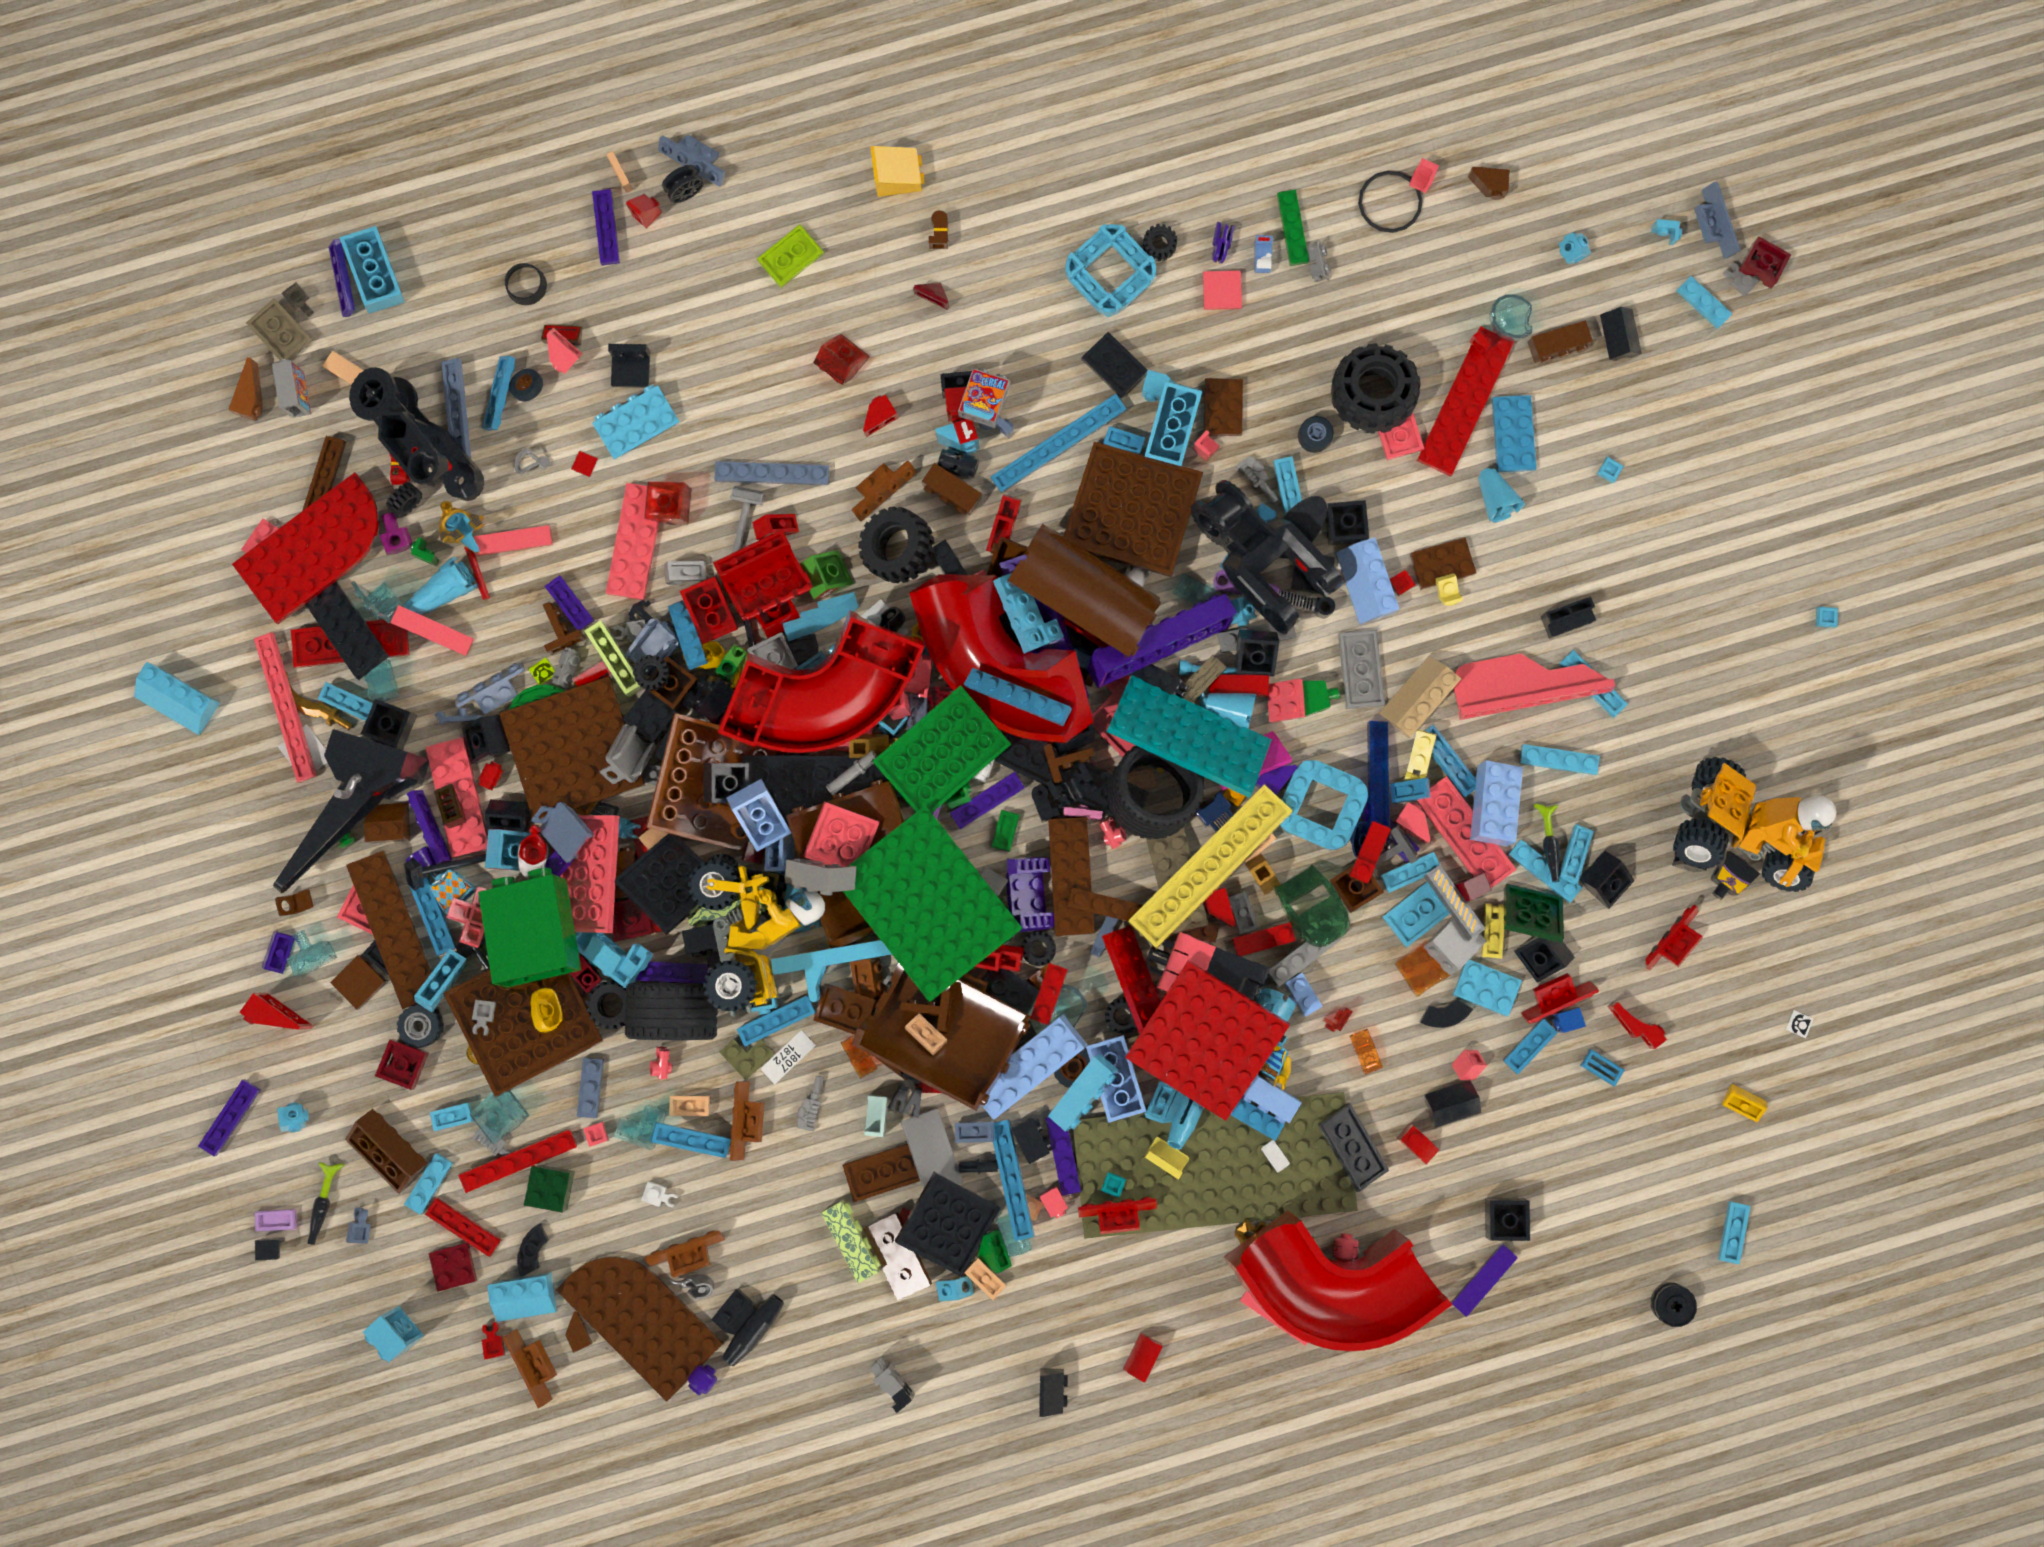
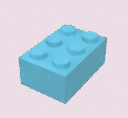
[363,1306,425,1363]

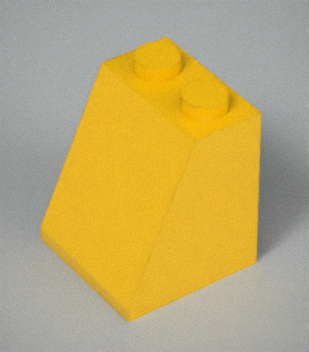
[870,146,925,197]

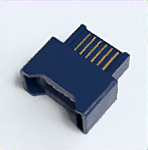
[1194,791,1233,832]

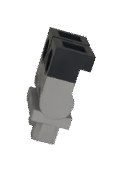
[869,1357,915,1413]

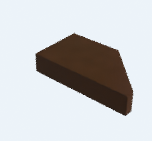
[565,1311,592,1353]

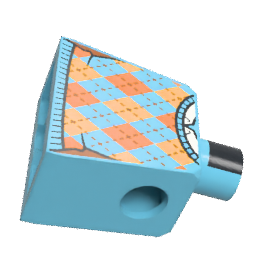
[429,869,477,913]

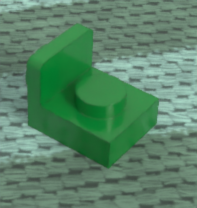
[411,537,439,567]

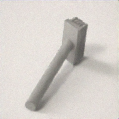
[730,486,765,553]

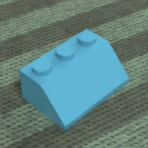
[487,1272,557,1322]

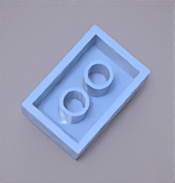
[727,779,791,851]

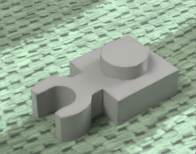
[1723,262,1759,297]
[613,620,647,642]
[472,1000,496,1036]

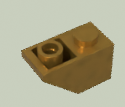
[849,734,889,758]
[1245,853,1281,895]

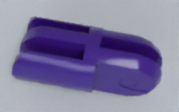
[1212,221,1235,264]

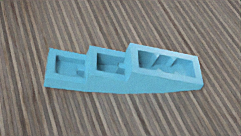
[783,592,859,641]

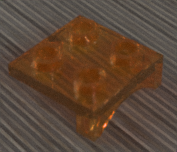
[1395,944,1451,997]

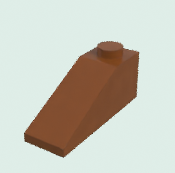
[228,357,263,421]

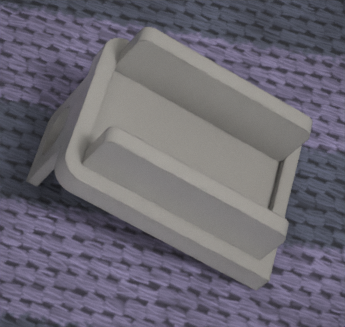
[600,724,657,784]

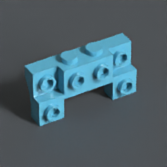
[993,573,1064,654]
[575,932,653,988]

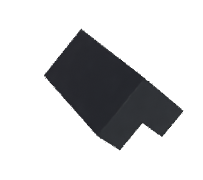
[1600,307,1642,361]
[1541,596,1597,639]
[1424,1080,1481,1128]

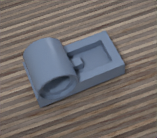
[978,416,1014,439]

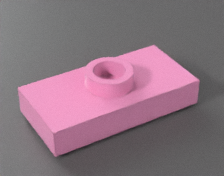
[1063,805,1103,820]

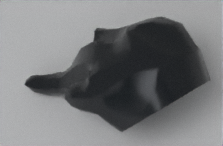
[879,607,906,632]

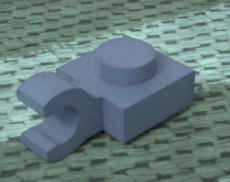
[346,1208,371,1244]

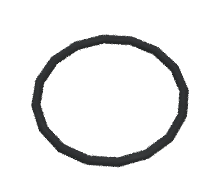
[1358,170,1423,233]

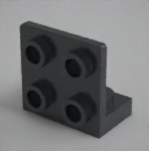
[608,344,650,388]

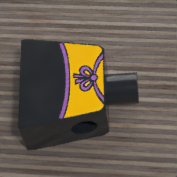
[1711,851,1760,900]

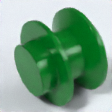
[337,831,356,848]

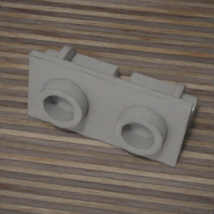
[1307,240,1331,282]
[552,647,581,689]

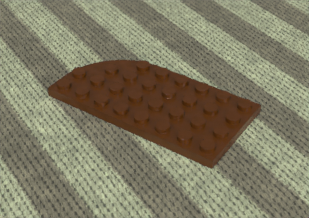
[556,1256,723,1402]

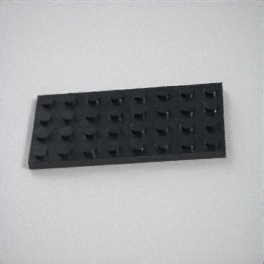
[742,755,897,833]

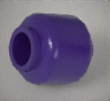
[688,1364,717,1395]

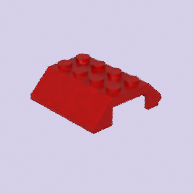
[713,530,813,621]

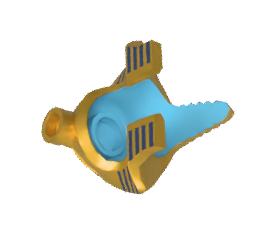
[439,501,484,554]

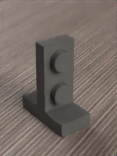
[1375,824,1419,867]

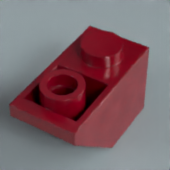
[570,953,603,993]

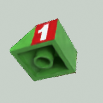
[800,550,854,600]

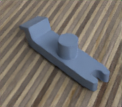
[434,709,483,725]
[1089,917,1118,958]

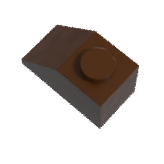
[1468,167,1510,200]

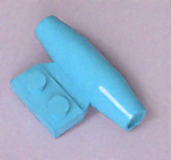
[1145,1081,1204,1150]

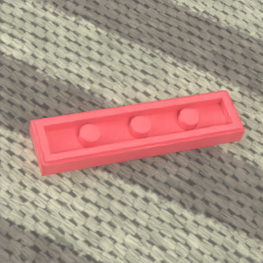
[474,525,553,556]

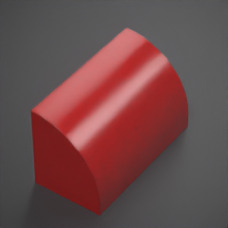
[1123,1332,1163,1383]

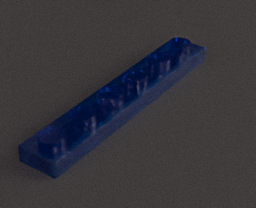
[1367,721,1390,836]

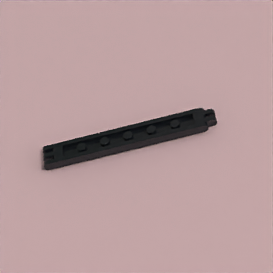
[1066,625,1189,698]

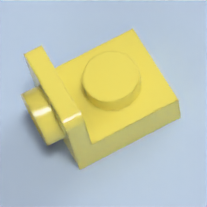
[1435,573,1463,606]

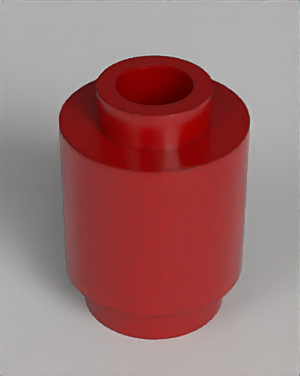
[478,761,504,791]

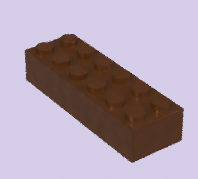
[1048,817,1094,936]

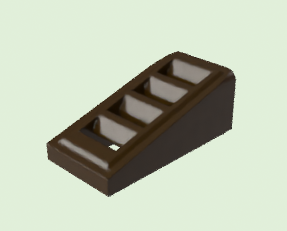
[434,784,467,829]

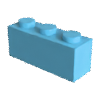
[414,949,467,1012]

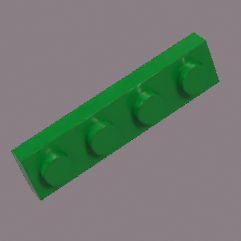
[1277,190,1309,266]

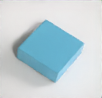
[1597,456,1624,483]
[1816,607,1838,628]

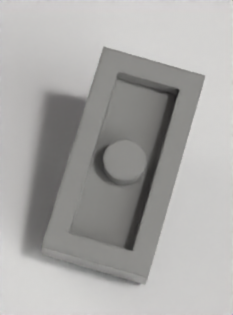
[664,561,706,585]

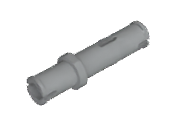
[826,750,877,795]

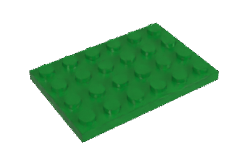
[872,685,1011,813]

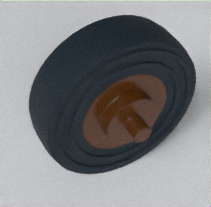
[509,368,543,402]

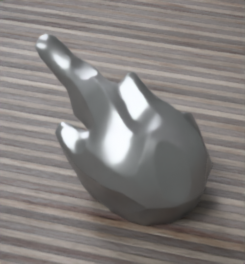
[670,1274,714,1299]

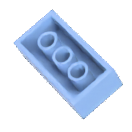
[1470,760,1523,846]

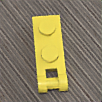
[1404,730,1437,781]
[1481,903,1504,959]

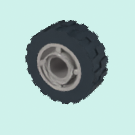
[397,1004,444,1048]

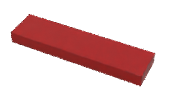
[425,1197,502,1257]

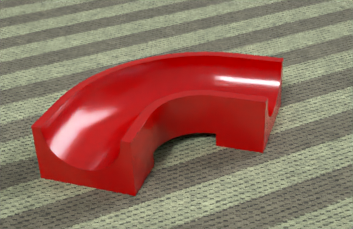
[909,574,1094,743]
[718,610,924,753]
[1224,1211,1452,1351]

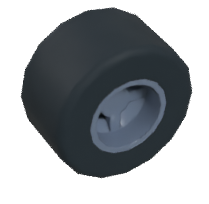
[1298,416,1334,453]

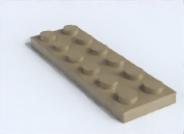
[1146,827,1208,935]

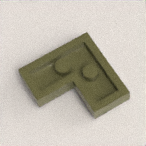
[720,1038,775,1080]

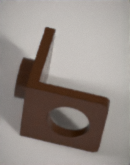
[275,889,314,916]

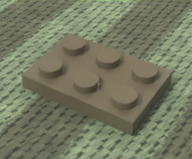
[246,298,313,360]

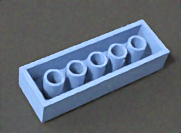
[982,1014,1087,1120]

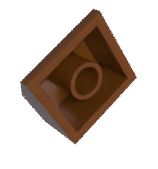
[364,802,410,843]
[1329,865,1384,913]

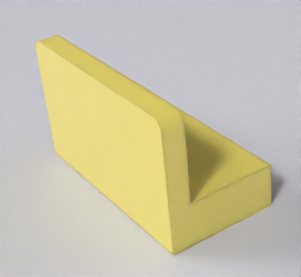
[1144,1137,1189,1180]

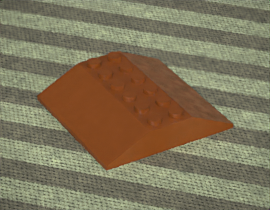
[646,713,780,852]

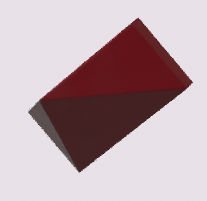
[913,283,949,310]

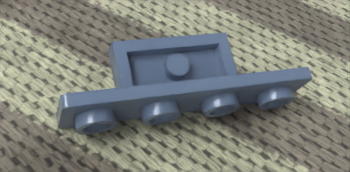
[658,135,725,187]
[1694,182,1740,259]
[455,662,525,714]

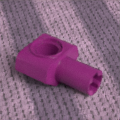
[380,513,413,555]

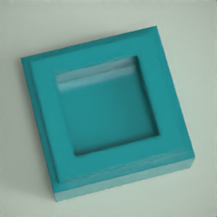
[1101,1172,1126,1198]

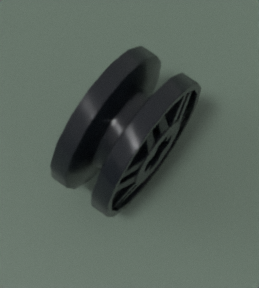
[661,165,704,203]
[1651,1282,1697,1327]

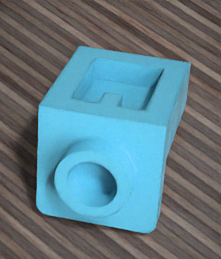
[1651,219,1682,245]

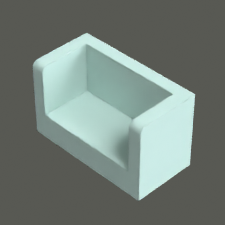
[864,1094,889,1137]

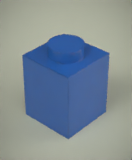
[1552,1007,1586,1033]

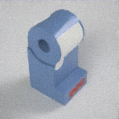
[1254,235,1273,273]

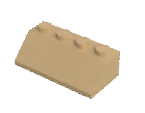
[1379,655,1461,738]

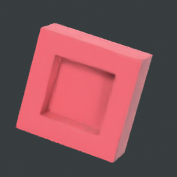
[583,1122,609,1147]

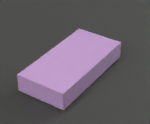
[255,1209,297,1232]

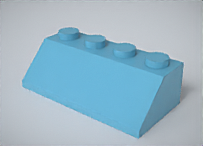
[134,662,220,735]

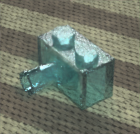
[363,659,400,702]
[287,930,337,976]

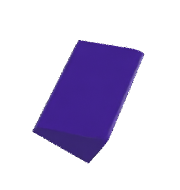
[262,930,295,974]

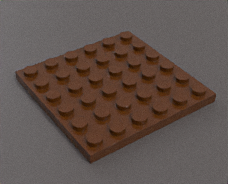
[1064,442,1203,577]
[499,677,646,818]
[443,969,604,1098]

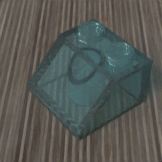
[469,1090,530,1145]

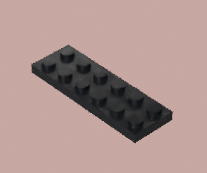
[305,581,389,680]

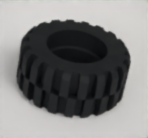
[858,506,935,584]

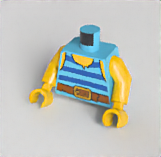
[1259,1035,1291,1090]

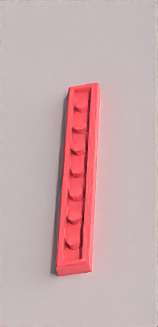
[254,632,317,783]

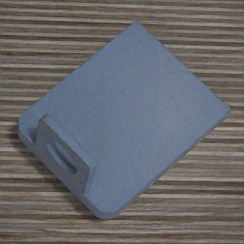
[624,618,680,677]
[532,802,594,863]

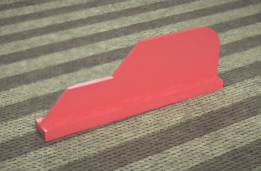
[1453,653,1615,720]

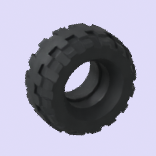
[1331,343,1421,434]

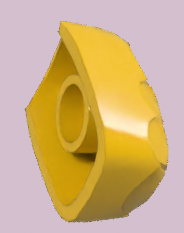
[683,641,726,669]
[530,988,562,1033]

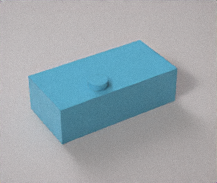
[339,226,405,314]
[1145,381,1202,466]

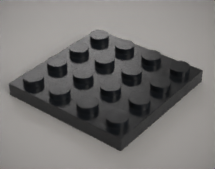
[615,834,704,935]
[894,1171,1001,1277]

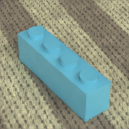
[1048,1054,1118,1132]

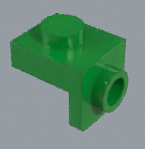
[947,782,972,809]

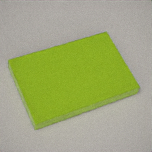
[757,224,824,288]

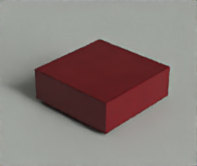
[741,841,766,864]

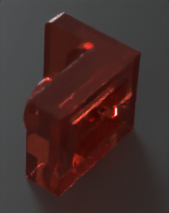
[1322,1007,1353,1032]

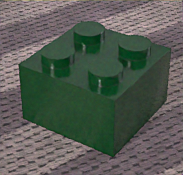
[523,1164,575,1213]

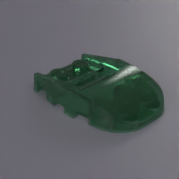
[1274,865,1350,947]

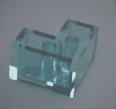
[614,1104,668,1150]

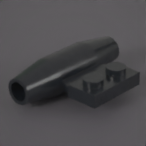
[711,1288,784,1367]

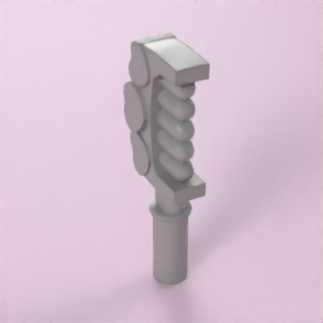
[1237,456,1279,504]
[797,1075,823,1131]
[472,1125,510,1156]

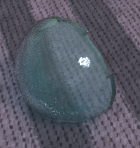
[1489,294,1532,341]
[1042,984,1087,1028]

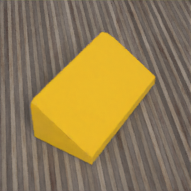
[1721,1084,1768,1122]

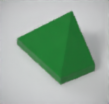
[977,1229,1012,1273]

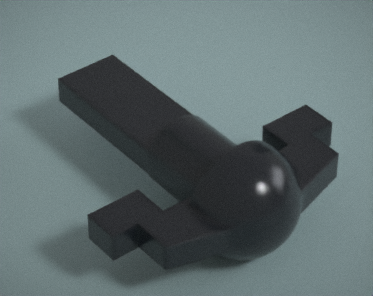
[628,600,653,623]

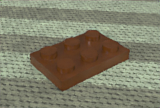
[1204,378,1243,436]
[1410,537,1477,590]
[813,983,878,1034]

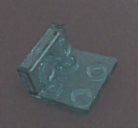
[351,581,405,623]

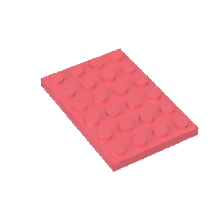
[551,815,620,933]

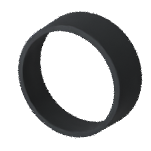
[505,263,547,306]

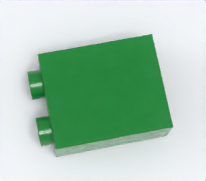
[478,868,581,988]

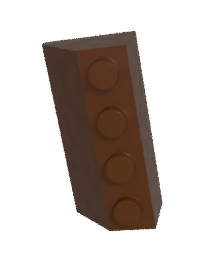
[345,1108,427,1194]

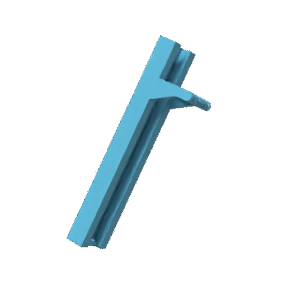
[771,940,892,1002]

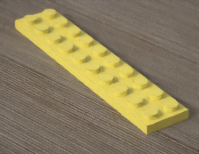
[1128,785,1293,949]

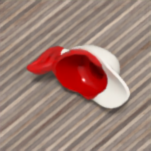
[518,825,548,878]

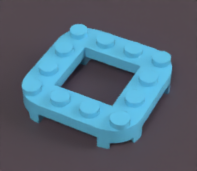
[1065,224,1156,317]
[1280,760,1368,851]

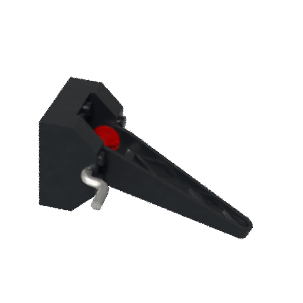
[273,729,429,893]

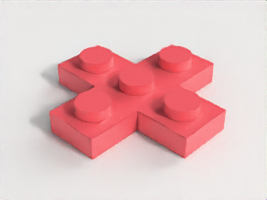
[446,887,487,948]

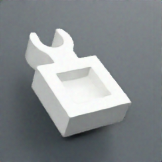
[641,1181,679,1207]

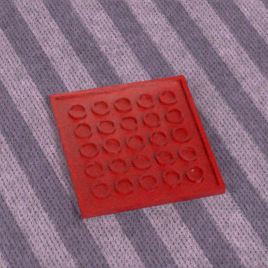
[1125,960,1290,1121]

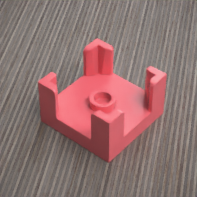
[904,654,933,698]

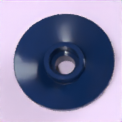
[1350,821,1370,858]

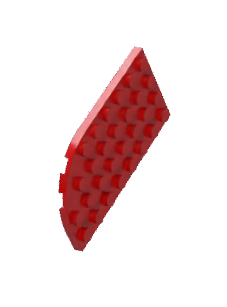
[232,472,379,624]

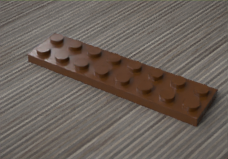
[346,851,432,1010]

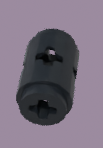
[938,448,979,479]

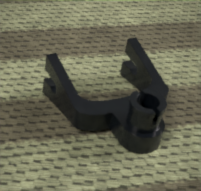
[887,1071,922,1118]

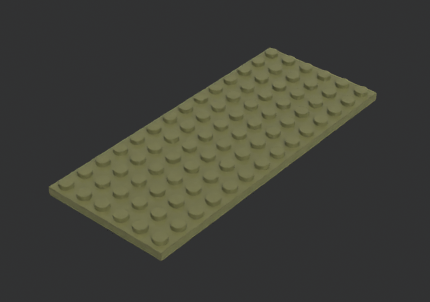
[1073,1092,1358,1239]

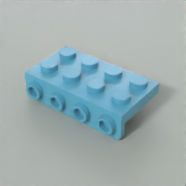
[592,384,679,459]

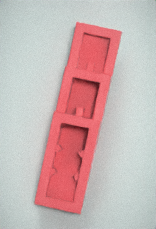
[390,605,474,656]

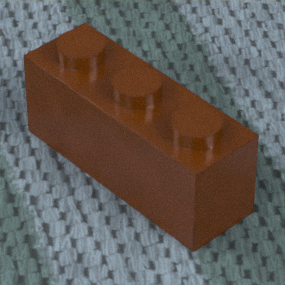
[1527,320,1593,364]
[922,463,982,516]

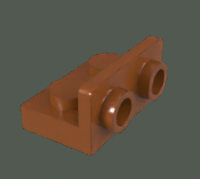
[850,957,886,998]

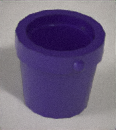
[405,846,436,877]

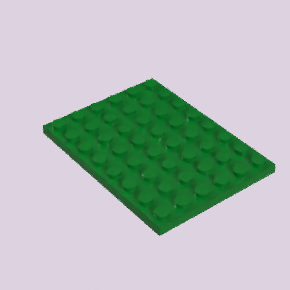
[843,805,1023,1002]

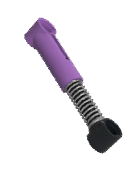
[1213,570,1335,619]

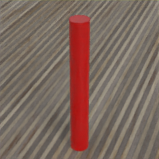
[464,546,490,600]

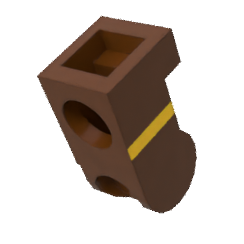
[929,210,948,249]

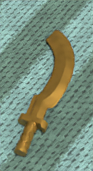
[286,672,353,731]

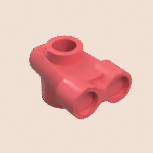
[1099,817,1127,849]
[649,1046,672,1079]

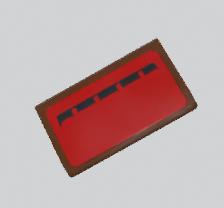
[541,325,582,345]
[571,659,614,687]

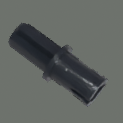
[959,1159,998,1174]

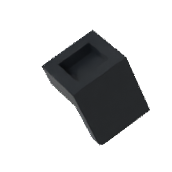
[255,1237,285,1261]

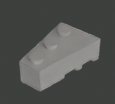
[785,859,856,895]

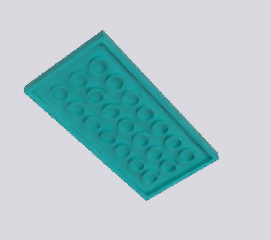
[1106,675,1272,798]

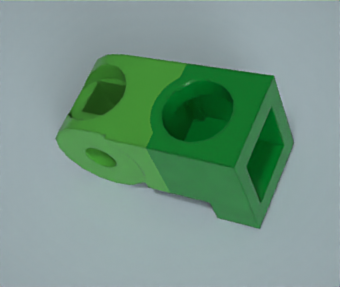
[715,644,748,685]

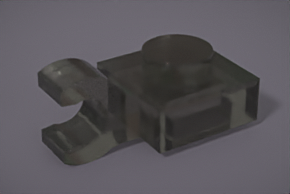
[281,282,314,317]

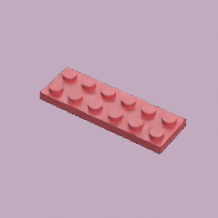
[606,483,665,600]
[426,737,488,858]
[1415,776,1517,888]

